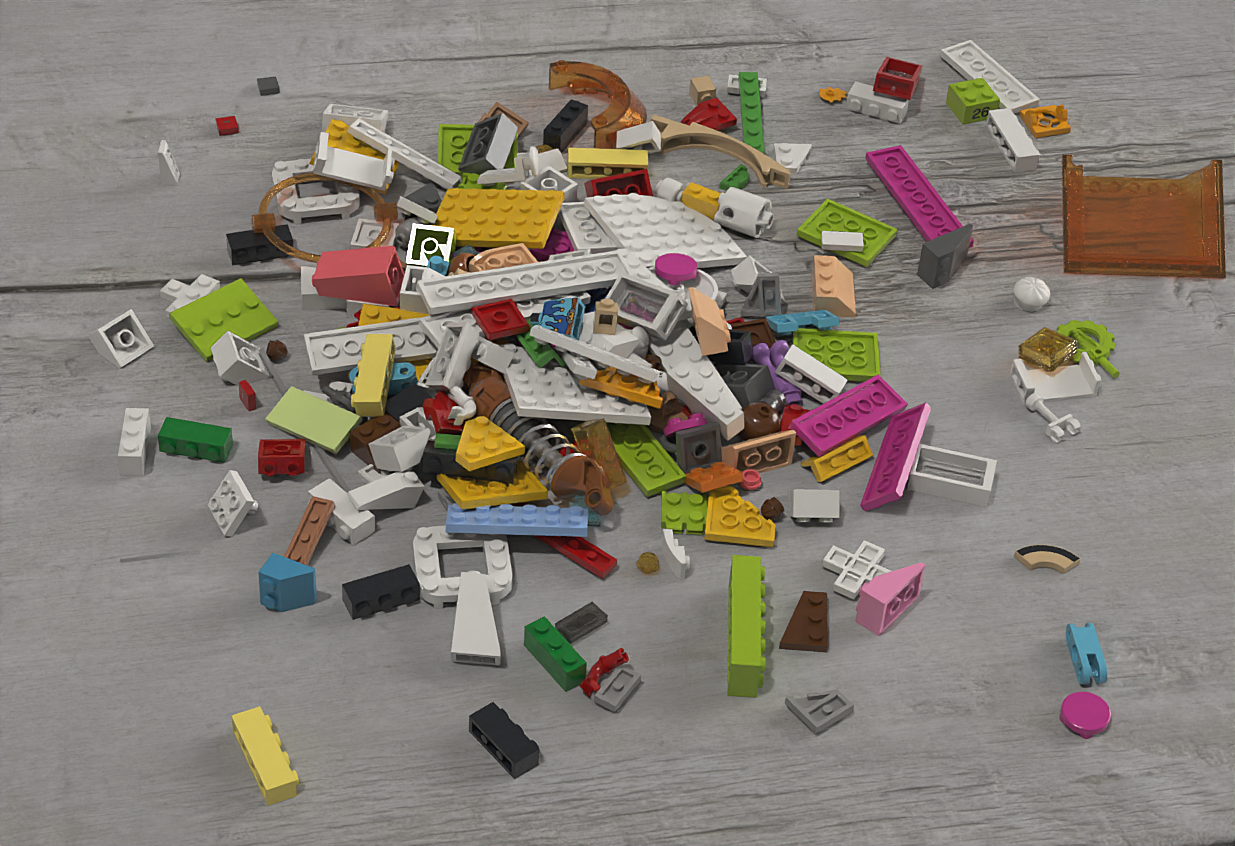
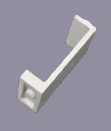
[313,132,394,191]
[1010,352,1102,404]

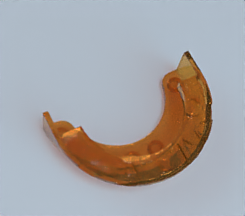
[548,60,647,149]

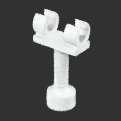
[1025,392,1081,443]

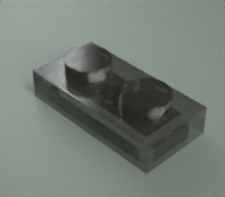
[555,601,608,644]

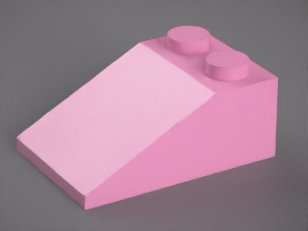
[856,562,926,636]

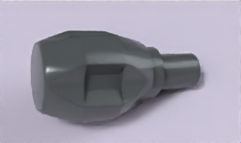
[322,385,356,414]

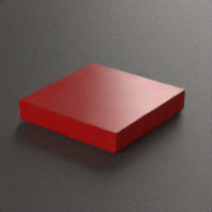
[471,299,529,340]

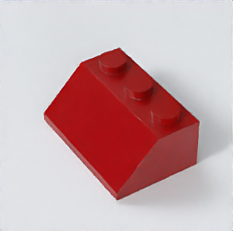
[584,169,653,197]

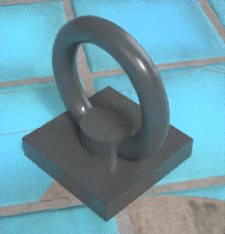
[660,422,722,474]

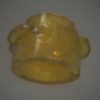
[636,552,659,574]

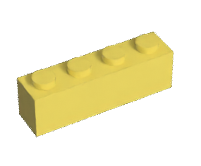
[568,148,648,179]
[351,334,396,417]
[231,706,299,806]

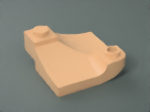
[468,243,538,273]

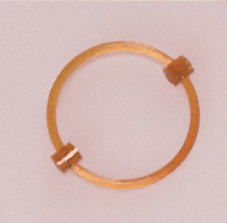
[251,173,398,263]

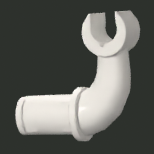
[448,386,476,425]

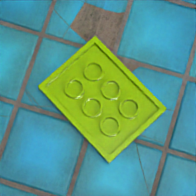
[438,124,518,176]
[796,198,898,267]
[169,278,278,362]
[792,328,881,382]

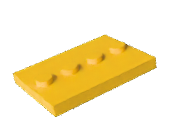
[436,460,548,510]

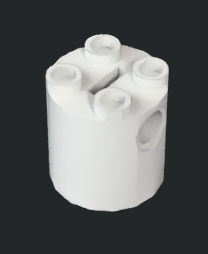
[714,187,774,238]

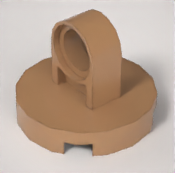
[647,391,688,433]

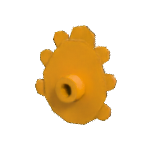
[819,87,847,103]

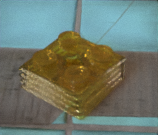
[1018,327,1077,372]

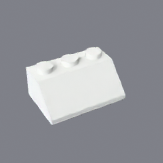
[322,104,388,132]
[579,311,641,369]
[425,322,479,394]

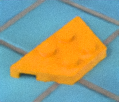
[579,367,663,409]

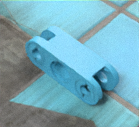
[349,362,418,395]
[1065,623,1107,684]

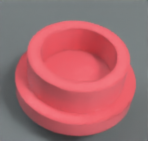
[739,469,762,490]

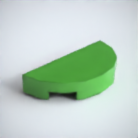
[719,164,750,191]

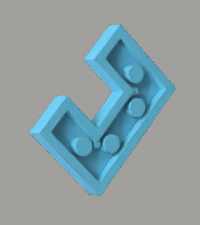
[765,309,839,335]

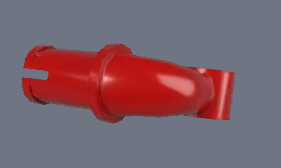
[580,648,629,698]

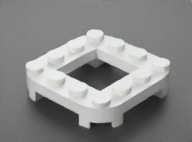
[272,159,360,224]
[413,526,512,609]

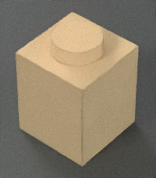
[689,76,716,106]

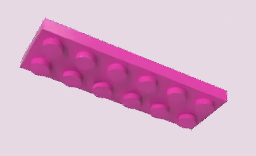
[789,375,908,457]
[860,402,931,511]

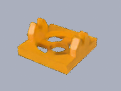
[1020,104,1071,138]

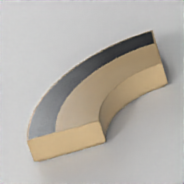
[1014,545,1081,574]

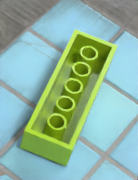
[727,555,766,698]

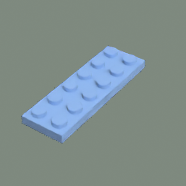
[446,503,588,537]

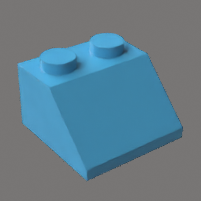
[258,553,317,612]

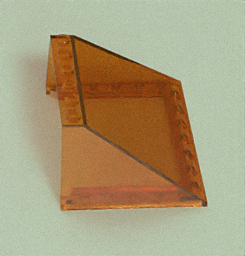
[1062,154,1226,278]

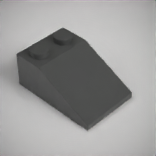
[917,224,973,289]
[713,363,775,409]

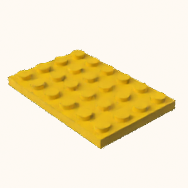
[430,188,565,249]

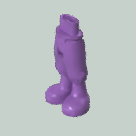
[752,340,803,406]

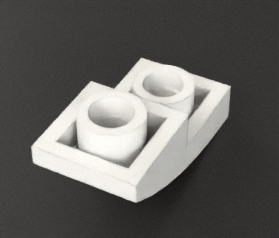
[662,529,690,579]

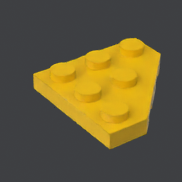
[455,416,525,471]
[704,486,776,547]

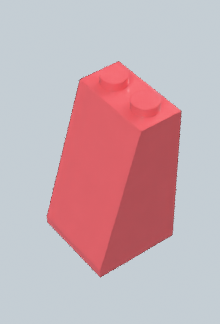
[312,245,405,306]

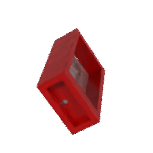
[873,57,923,100]

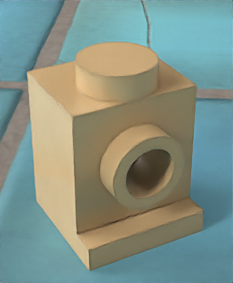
[593,298,618,335]

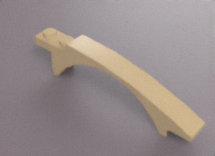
[650,114,791,189]

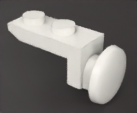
[477,146,540,186]

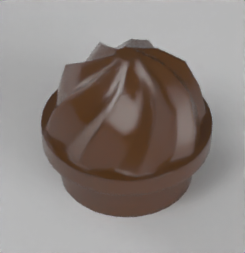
[266,339,287,361]
[761,497,785,520]

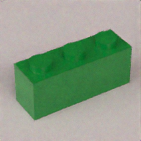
[158,417,233,463]
[524,616,587,692]

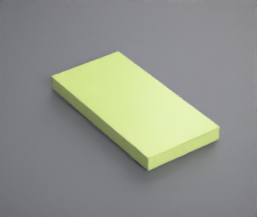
[265,386,362,454]

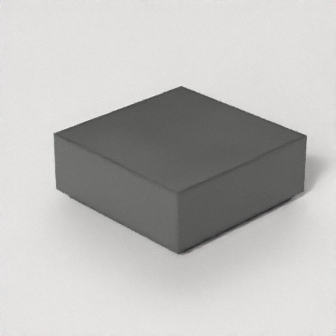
[257,76,280,96]

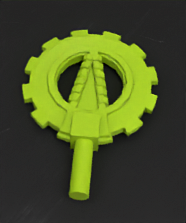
[1051,320,1120,378]

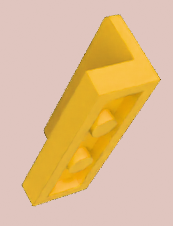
[801,435,873,482]

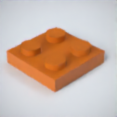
[685,462,744,493]

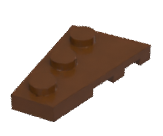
[779,591,828,653]

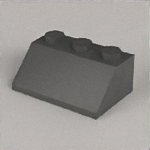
[458,113,518,175]

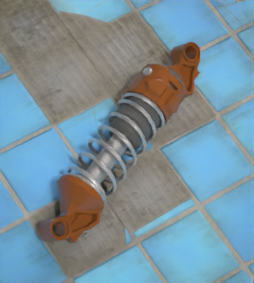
[462,361,613,516]

